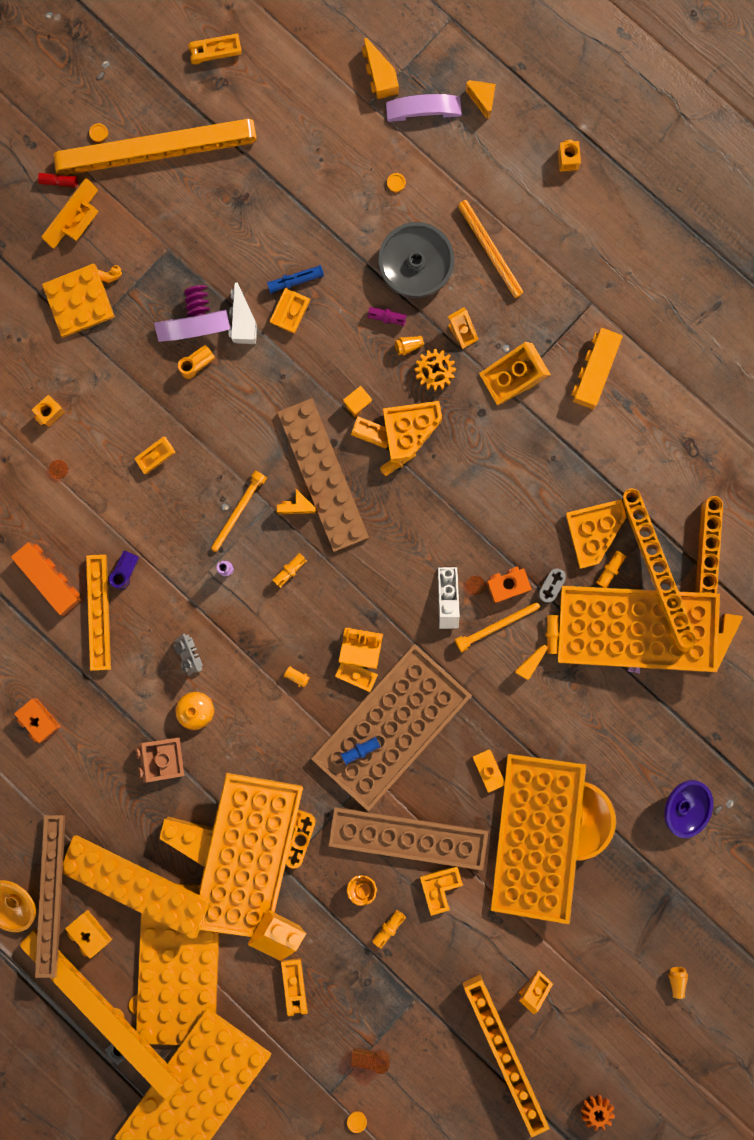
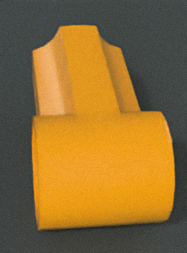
[178,345,215,379]

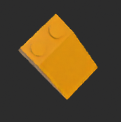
[479,342,551,406]

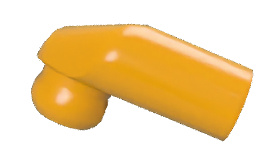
[98,265,122,283]

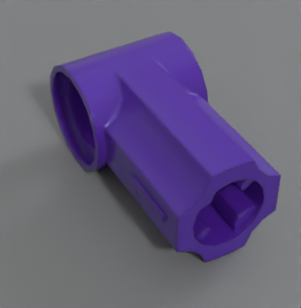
[109,551,139,590]

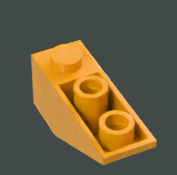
[361,38,399,99]

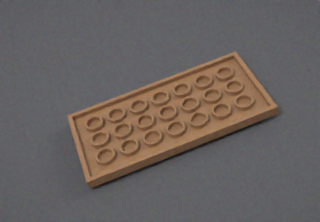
[311,644,472,812]

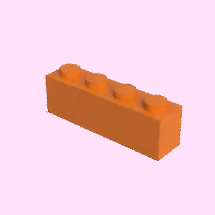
[11,542,82,616]

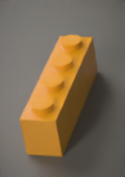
[571,327,623,410]

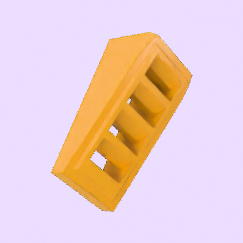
[514,645,548,680]

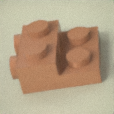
[135,737,184,782]

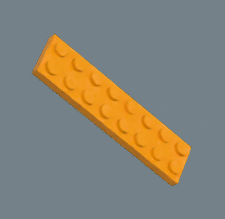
[62,835,211,939]

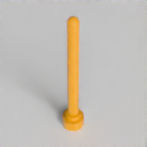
[211,470,267,552]
[454,603,540,653]

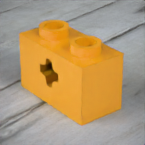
[65,910,112,959]

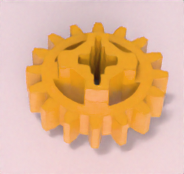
[415,349,456,391]

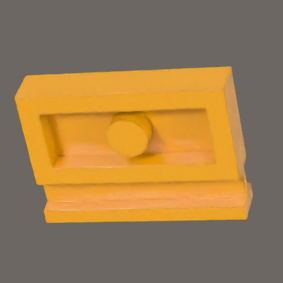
[269,288,311,334]

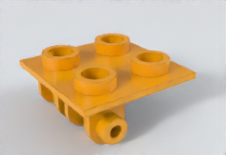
[339,628,383,669]

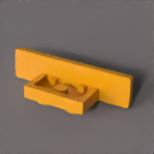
[41,179,99,248]

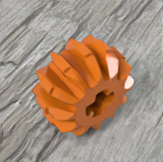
[580,1095,615,1132]

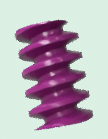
[184,285,210,317]

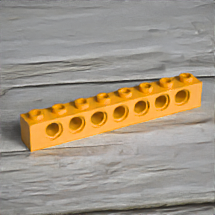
[463,975,550,1138]

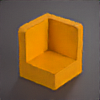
[343,386,372,418]

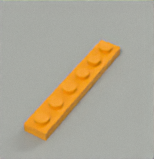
[86,555,111,671]

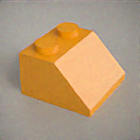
[248,910,306,961]

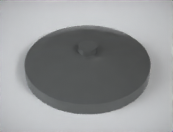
[379,222,454,298]

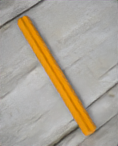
[458,200,523,298]

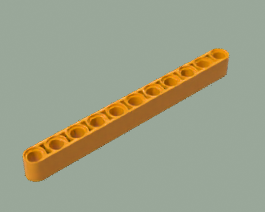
[53,119,257,175]
[20,929,183,1100]

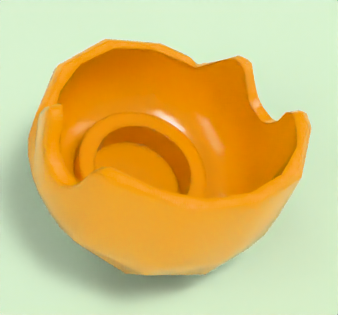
[346,875,377,906]

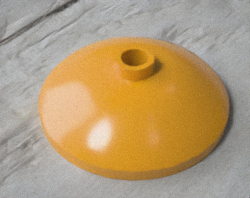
[0,880,36,932]

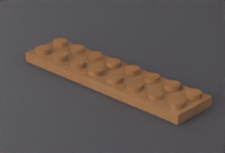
[277,398,369,552]
[329,807,489,870]

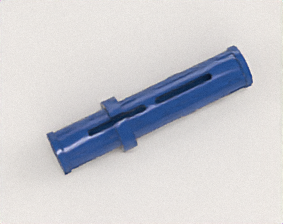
[267,265,324,294]

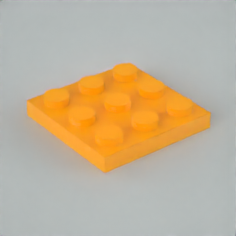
[42,263,115,338]

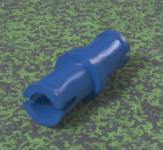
[341,737,381,765]

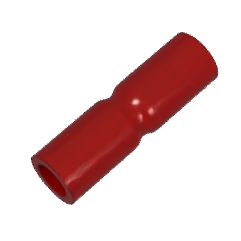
[38,173,78,188]

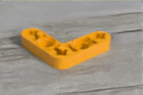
[286,809,316,869]

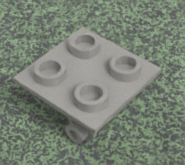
[174,634,203,676]

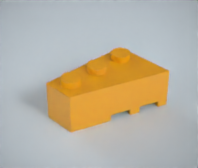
[160,817,213,866]

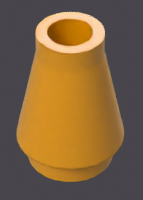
[395,336,424,356]
[668,967,688,999]

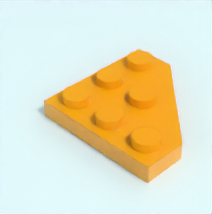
[383,401,442,463]
[565,499,627,569]

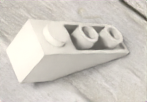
[228,283,257,344]
[438,567,460,629]

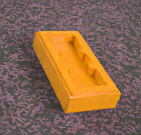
[351,417,388,449]
[472,749,505,793]

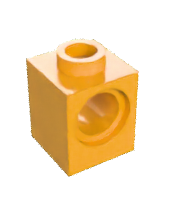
[558,140,581,172]
[32,395,65,427]

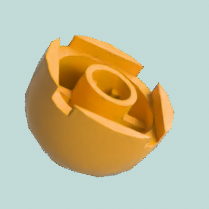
[175,691,215,730]

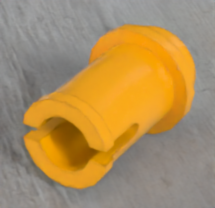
[284,666,310,687]

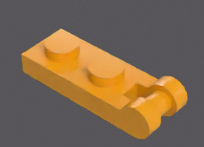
[188,33,242,65]
[281,958,308,1017]

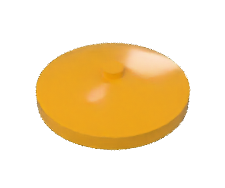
[576,782,616,860]

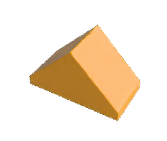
[465,80,496,119]

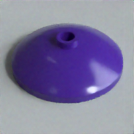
[664,780,713,838]

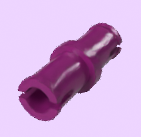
[367,306,407,326]

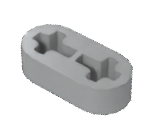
[538,568,566,603]

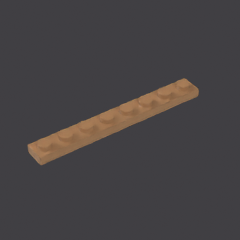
[35,815,65,978]

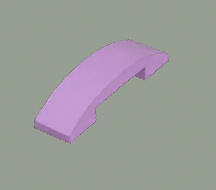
[386,94,462,122]
[154,310,230,342]

